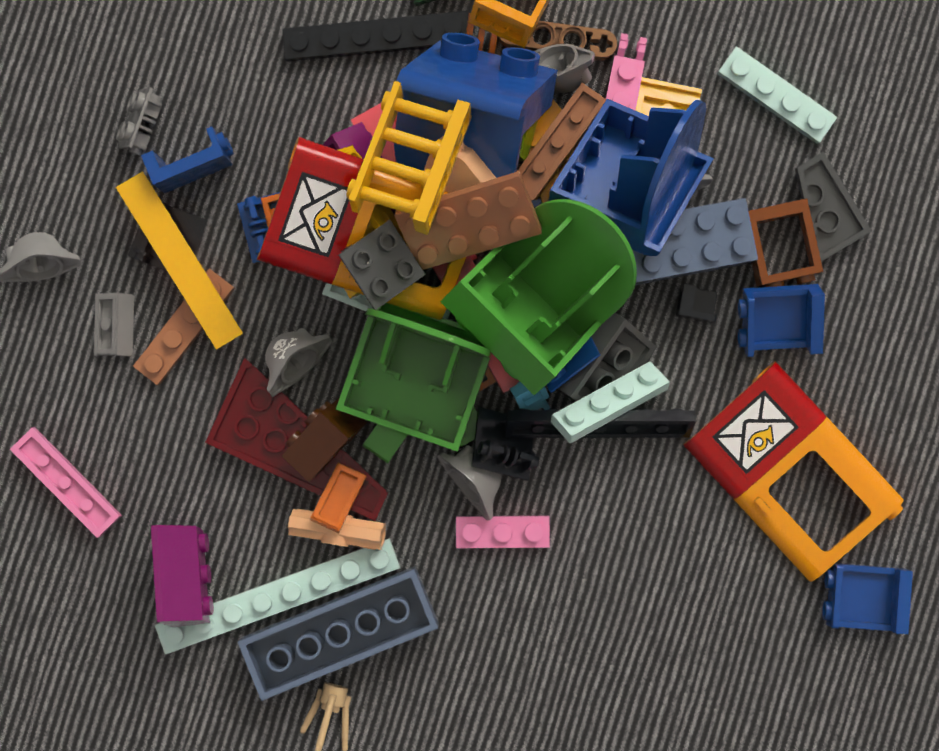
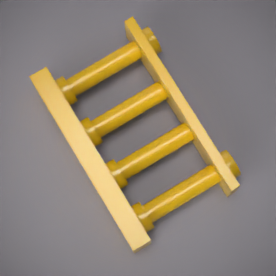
[346,81,472,235]

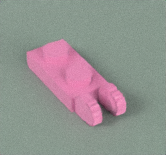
[605,33,647,110]

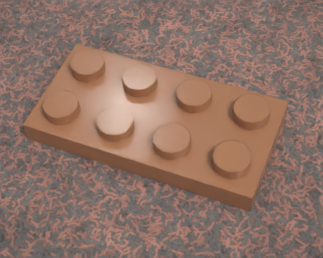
[394,171,542,270]

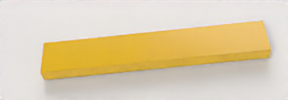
[116,171,243,350]

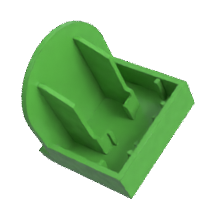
[440,199,637,395]
[336,303,492,452]

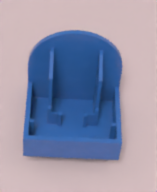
[394,33,558,178]
[549,99,714,256]

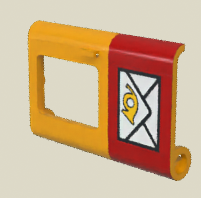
[256,137,466,320]
[683,361,904,582]

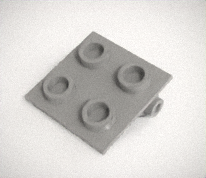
[116,87,162,156]

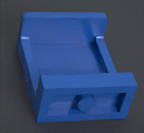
[141,126,234,193]
[737,284,825,357]
[822,563,913,634]

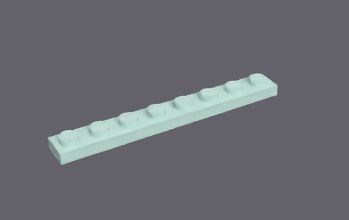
[155,538,400,655]

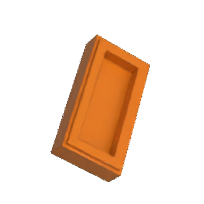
[310,463,366,534]

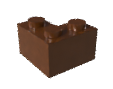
[282,398,367,482]

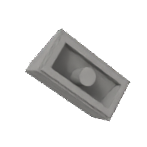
[94,293,134,356]

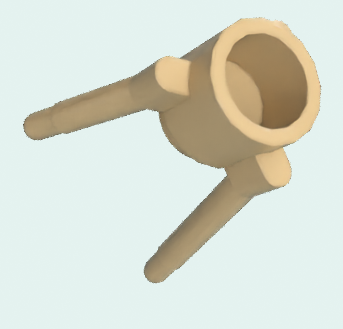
[300,682,351,751]

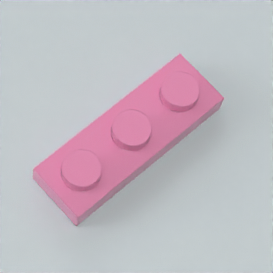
[456,516,550,548]

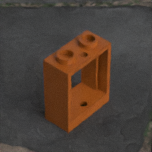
[749,198,823,287]

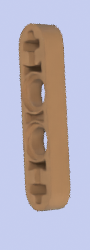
[498,21,617,61]

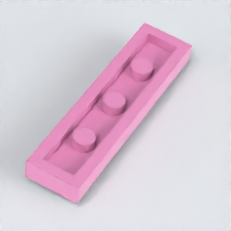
[10,427,122,538]

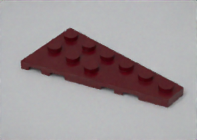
[205,358,389,521]

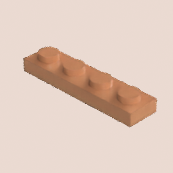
[516,83,606,201]
[133,268,235,386]

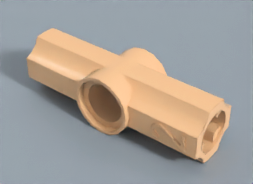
[288,509,386,550]

